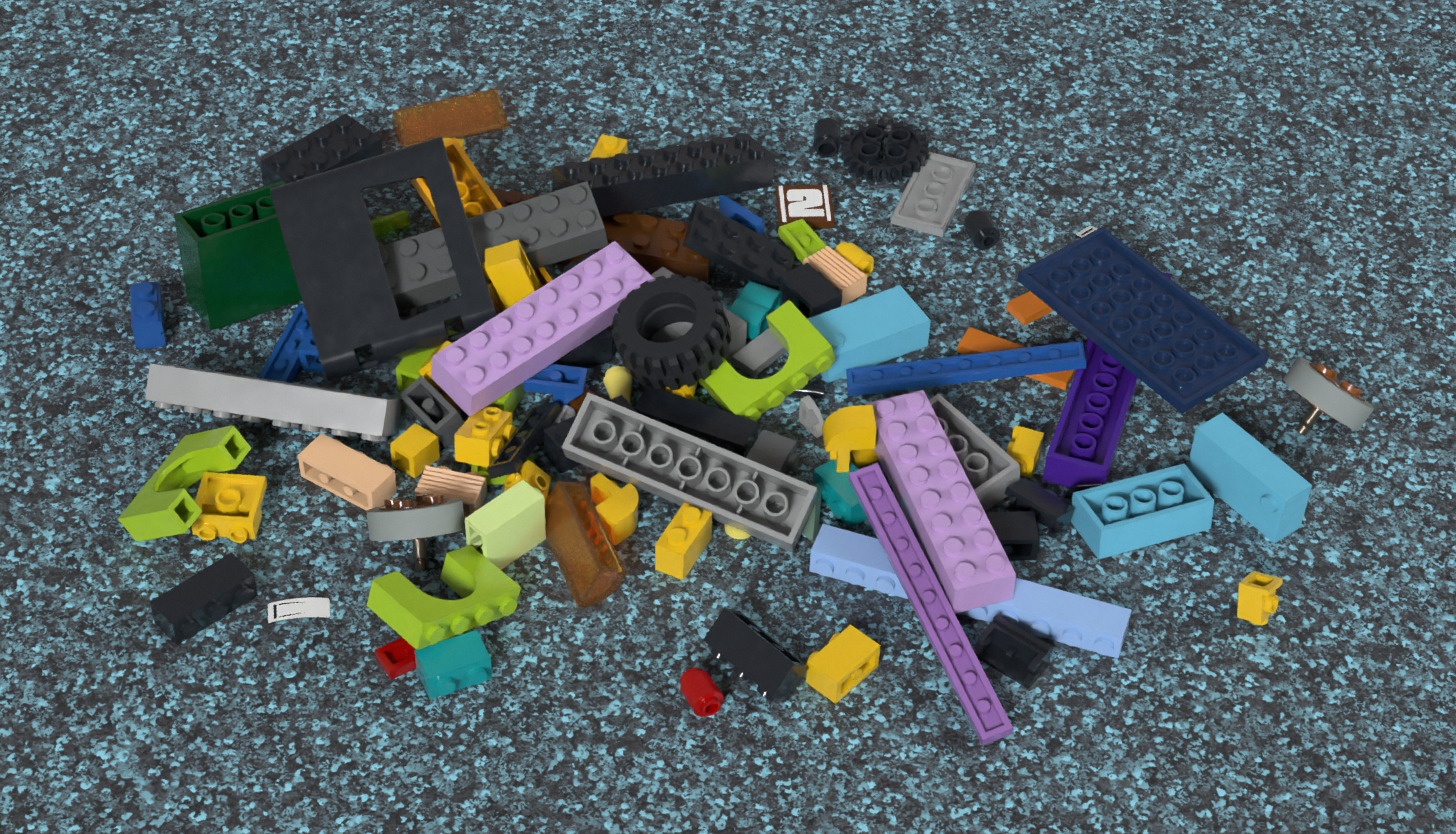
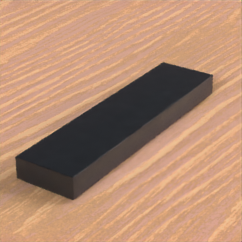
[487,402,562,479]

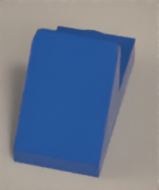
[719,195,764,235]
[523,364,588,407]

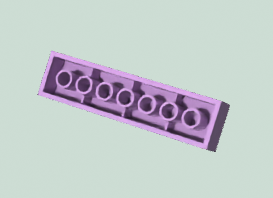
[431,241,654,417]
[865,390,1016,614]

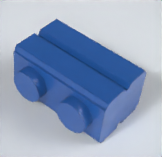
[130,281,166,349]

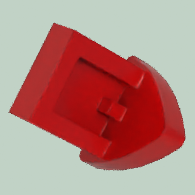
[375,637,416,680]

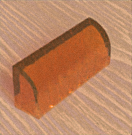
[392,88,509,148]
[544,481,626,607]

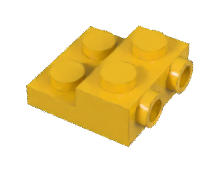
[191,472,267,543]

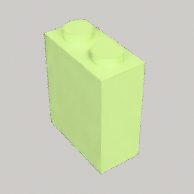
[465,480,546,570]

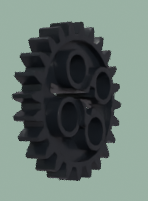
[841,119,929,183]

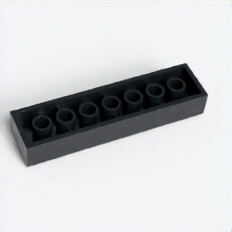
[552,133,775,217]

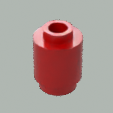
[680,667,724,717]

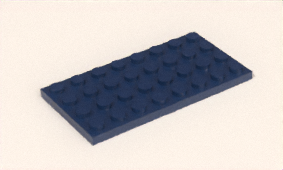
[1017,227,1269,414]

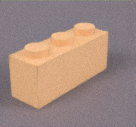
[298,433,397,511]

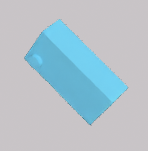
[808,285,931,383]
[1187,412,1312,544]
[1071,463,1214,559]

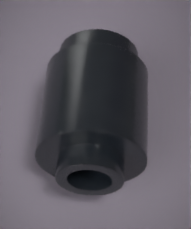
[813,118,841,158]
[964,210,1000,250]

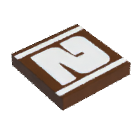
[775,185,835,229]

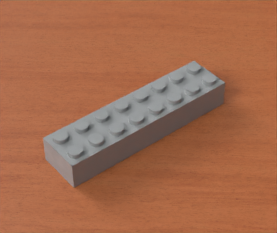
[145,363,402,441]
[562,392,818,553]

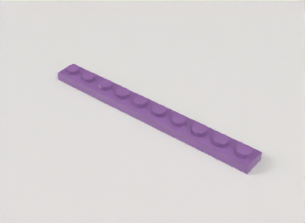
[848,463,1013,746]

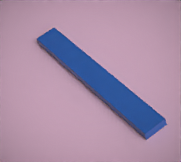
[846,341,1086,397]

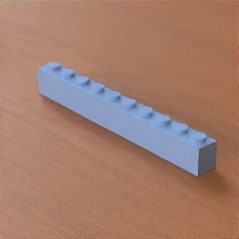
[809,524,1132,659]

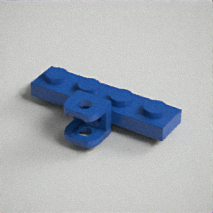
[258,305,324,383]

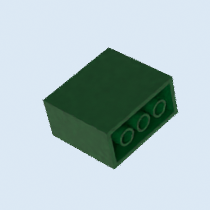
[174,180,302,330]

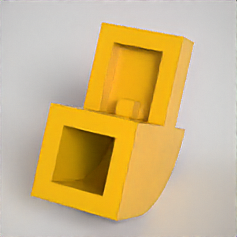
[822,405,877,472]
[590,472,639,546]

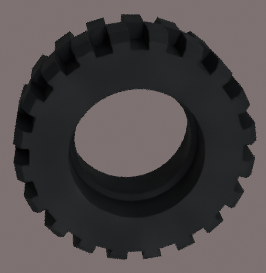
[612,274,731,390]

